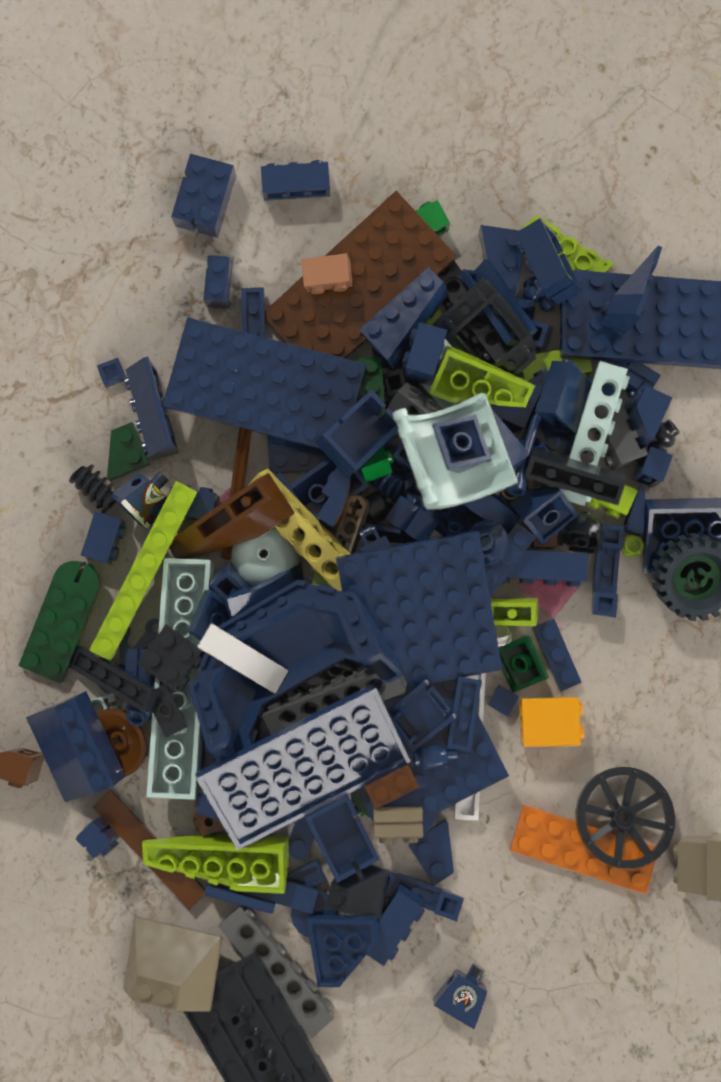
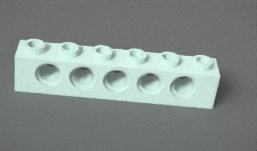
[560,361,630,506]

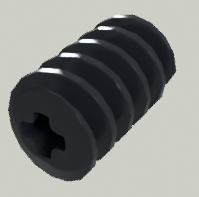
[69,464,118,514]

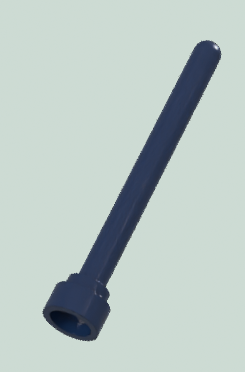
[506,396,541,496]

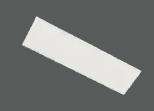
[198,623,288,693]

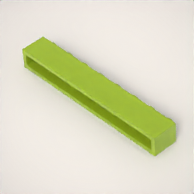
[89,481,198,661]

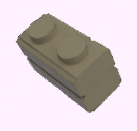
[373,806,423,843]

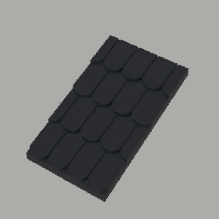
[183,953,333,1082]

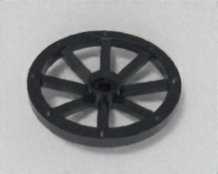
[575,767,675,869]

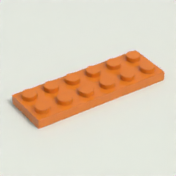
[509,804,656,894]

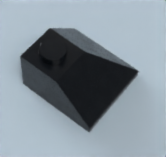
[327,861,389,919]

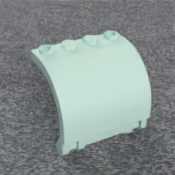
[392,393,518,509]

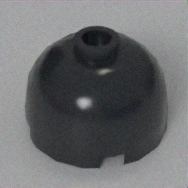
[557,511,605,554]

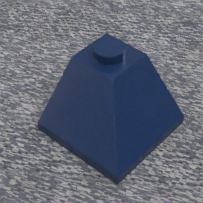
[510,487,579,545]

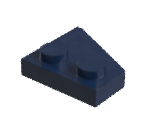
[408,819,454,886]

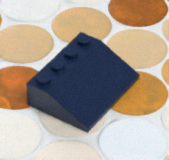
[642,498,721,573]
[26,691,126,802]

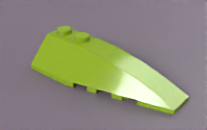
[142,834,289,894]

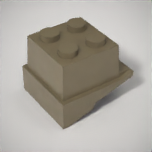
[673,832,721,902]

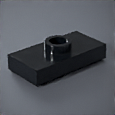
[152,684,189,738]

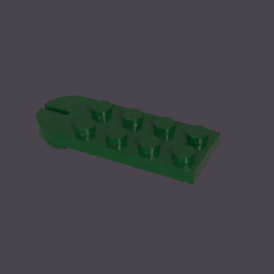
[18,560,101,684]

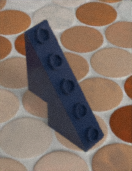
[489,368,548,429]

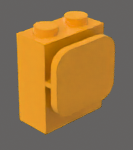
[519,697,584,747]

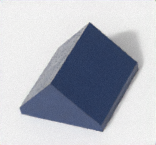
[432,414,491,473]

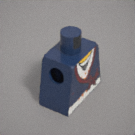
[111,471,169,530]

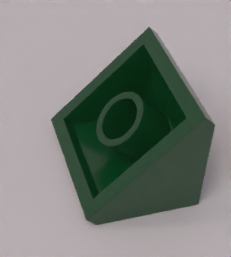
[499,635,550,692]

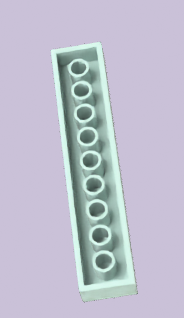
[146,558,215,800]

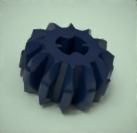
[374,463,414,499]

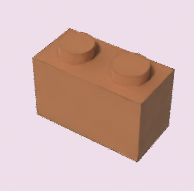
[301,253,353,294]

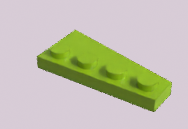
[520,215,614,272]

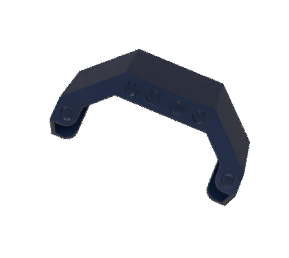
[189,580,404,759]

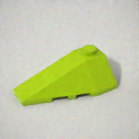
[429,345,535,408]

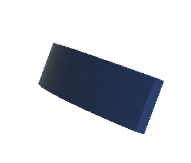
[592,524,624,618]
[224,562,304,619]
[378,866,464,922]

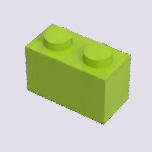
[490,597,538,626]

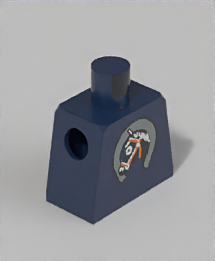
[433,963,487,1029]

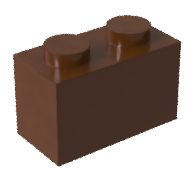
[365,764,419,809]

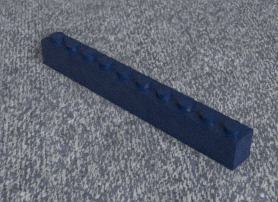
[355,541,588,587]

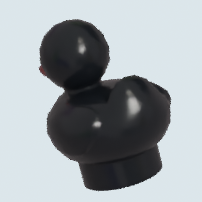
[647,419,680,449]

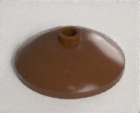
[97,708,147,777]

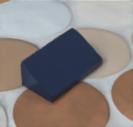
[363,522,407,543]

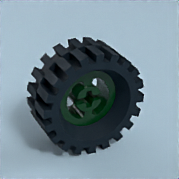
[651,533,721,621]

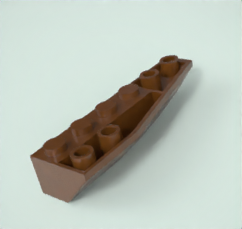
[169,473,295,559]

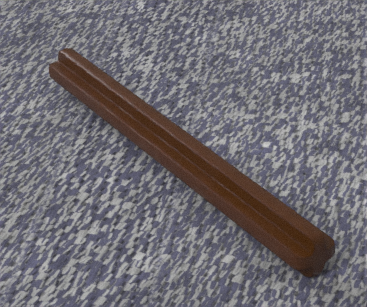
[221,428,252,560]

